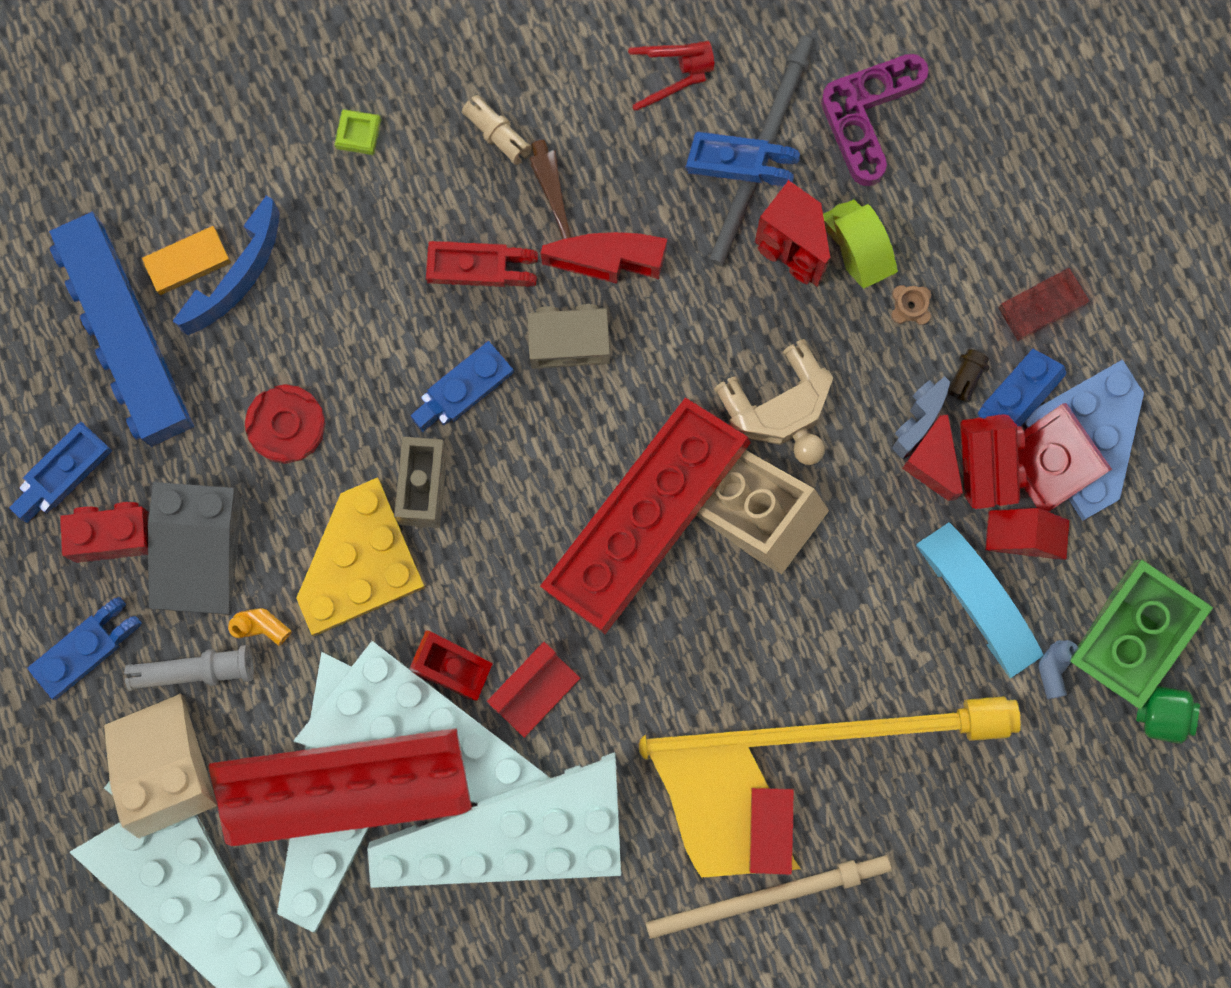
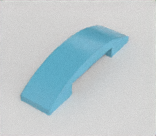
[916,522,1044,678]

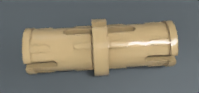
[462,95,532,165]

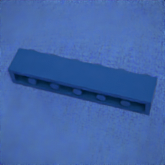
[49,212,194,447]

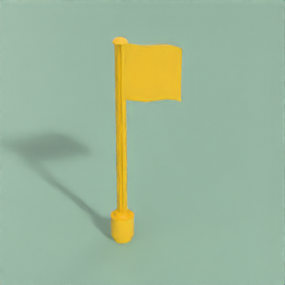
[639,696,1021,878]

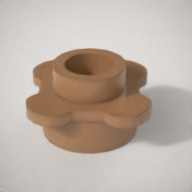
[891,285,931,325]

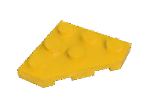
[296,477,425,636]

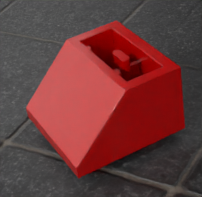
[755,180,830,287]

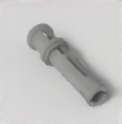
[124,645,254,691]

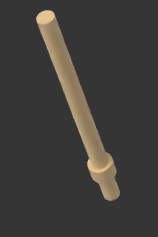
[646,855,892,939]

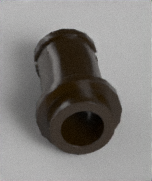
[947,349,990,403]

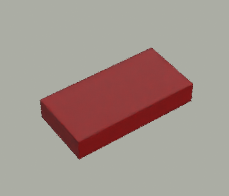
[749,787,794,875]

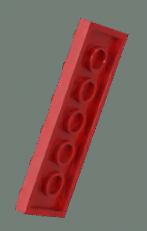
[540,397,751,634]

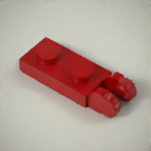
[426,241,538,287]

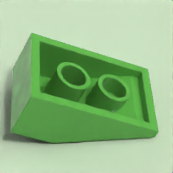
[1069,560,1213,710]

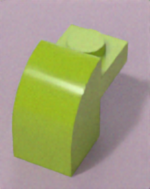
[823,199,898,289]

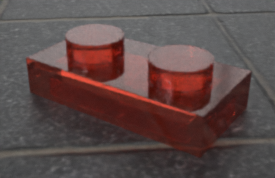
[998,268,1089,341]

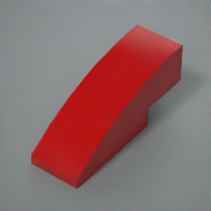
[541,232,667,284]

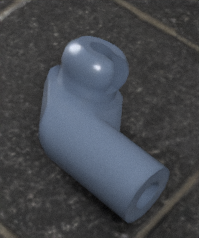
[1038,640,1077,700]

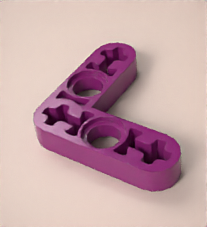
[821,54,929,186]

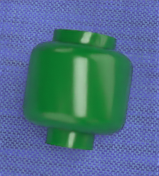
[1136,686,1200,744]

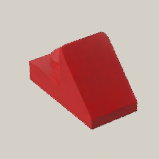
[409,630,493,701]

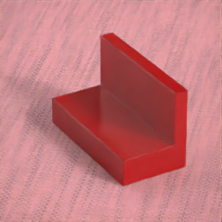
[486,642,581,738]

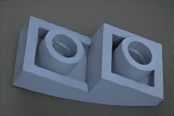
[892,376,950,460]

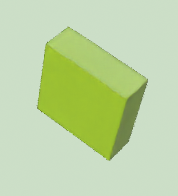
[335,109,381,155]

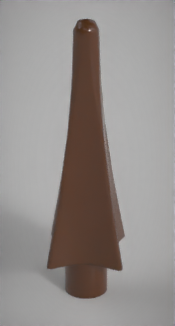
[529,140,571,239]

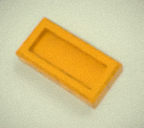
[142,226,231,295]

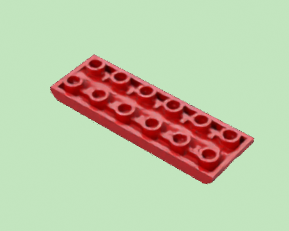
[208,728,472,846]

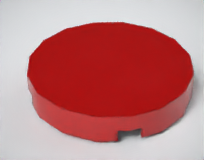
[244,384,326,464]

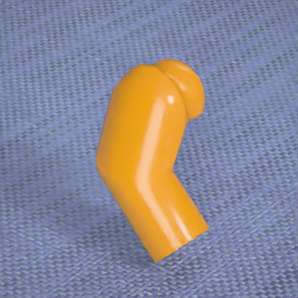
[228,608,292,646]

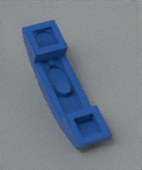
[173,195,279,335]

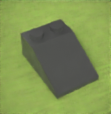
[148,482,244,615]

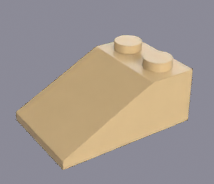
[696,450,829,575]
[104,694,217,839]

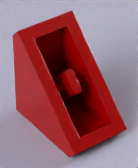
[902,415,963,501]
[985,508,1069,560]

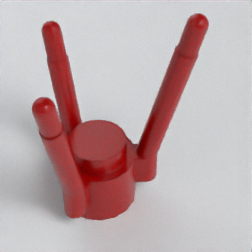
[628,41,715,111]

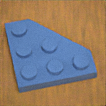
[1022,360,1144,521]

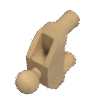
[714,339,833,465]

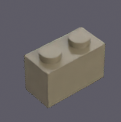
[527,304,610,369]
[394,437,448,528]

